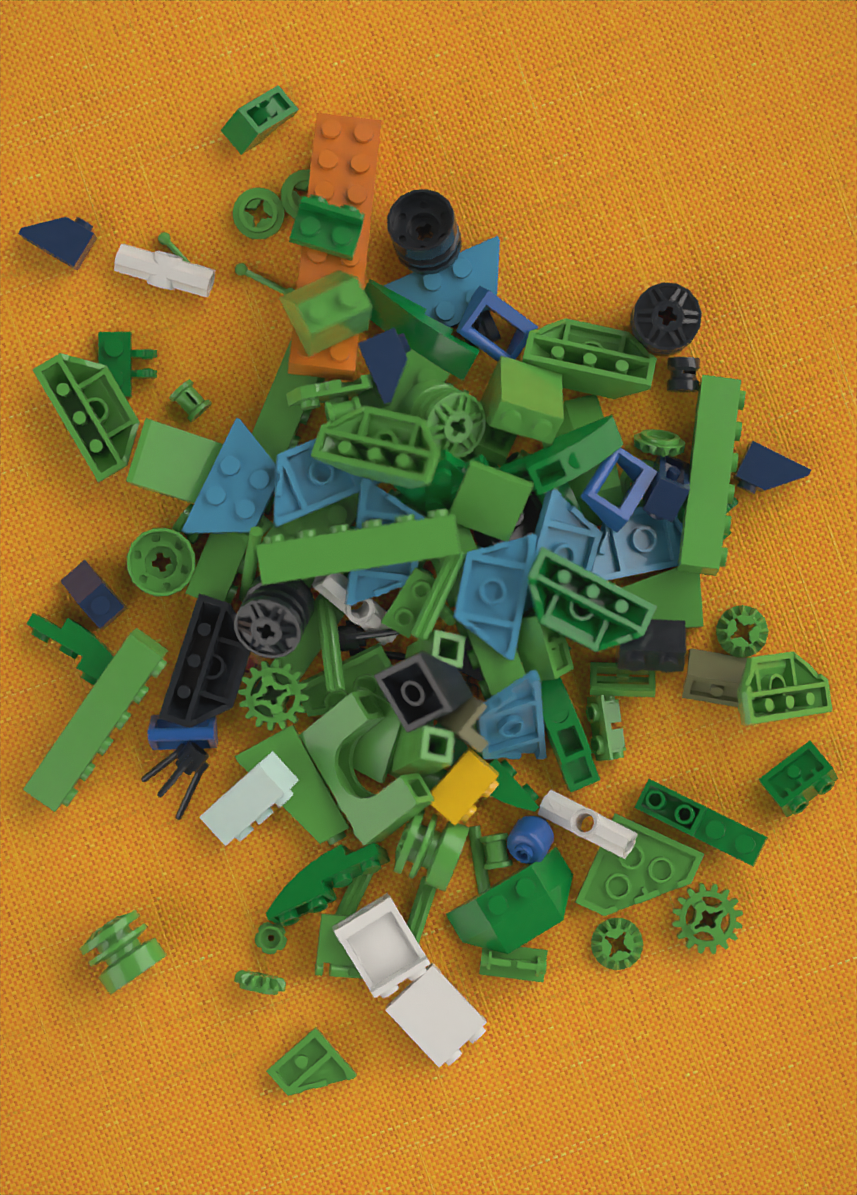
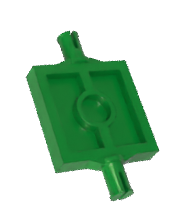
[392,449,488,517]

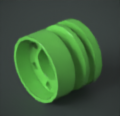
[399,379,486,459]
[127,528,195,596]
[393,809,470,892]
[79,909,167,995]

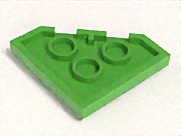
[575,813,704,916]

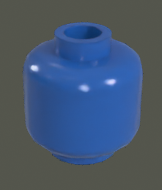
[507,816,554,864]

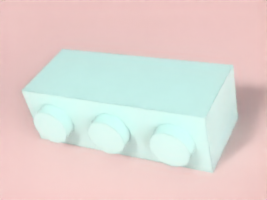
[199,751,299,846]

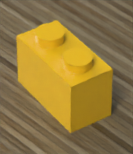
[430,747,499,825]

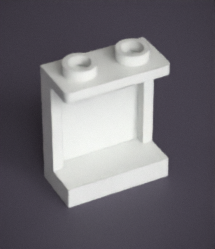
[332,893,430,998]
[385,963,487,1067]

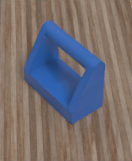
[457,286,538,362]
[581,447,657,533]
[148,715,218,750]

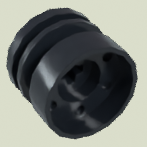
[387,189,462,275]
[630,282,702,356]
[234,575,315,658]

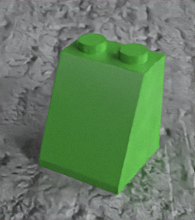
[279,270,372,357]
[480,356,564,445]
[126,418,223,504]

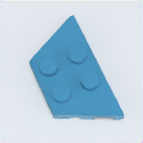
[384,236,500,328]
[182,418,276,535]
[273,438,382,528]
[345,478,424,605]
[523,489,602,612]
[591,507,683,581]
[454,534,538,661]
[476,670,547,759]

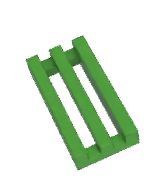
[590,662,656,697]

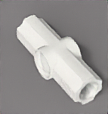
[114,244,215,297]
[312,573,398,645]
[538,790,637,859]

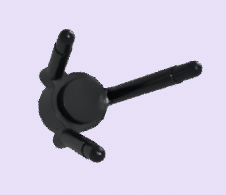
[338,609,406,660]
[141,741,209,820]

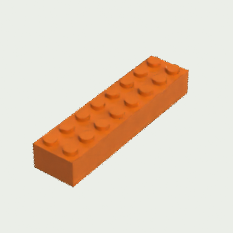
[288,113,382,381]

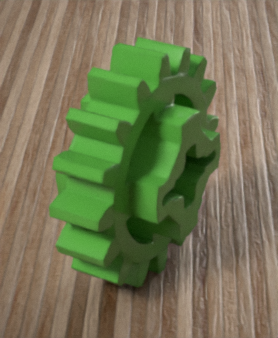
[238,660,310,730]
[672,883,743,954]

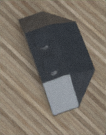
[158,593,251,728]

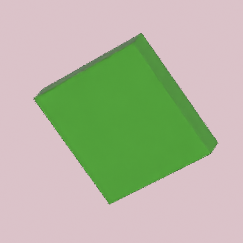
[448,460,533,542]

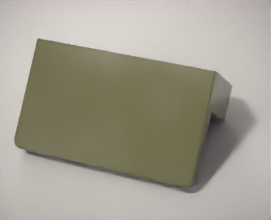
[682,649,747,707]
[435,696,489,753]

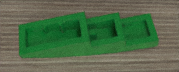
[364,279,480,381]

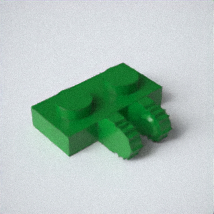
[98,332,157,398]

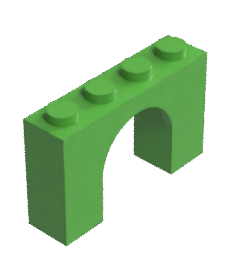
[392,630,466,778]
[299,690,435,846]

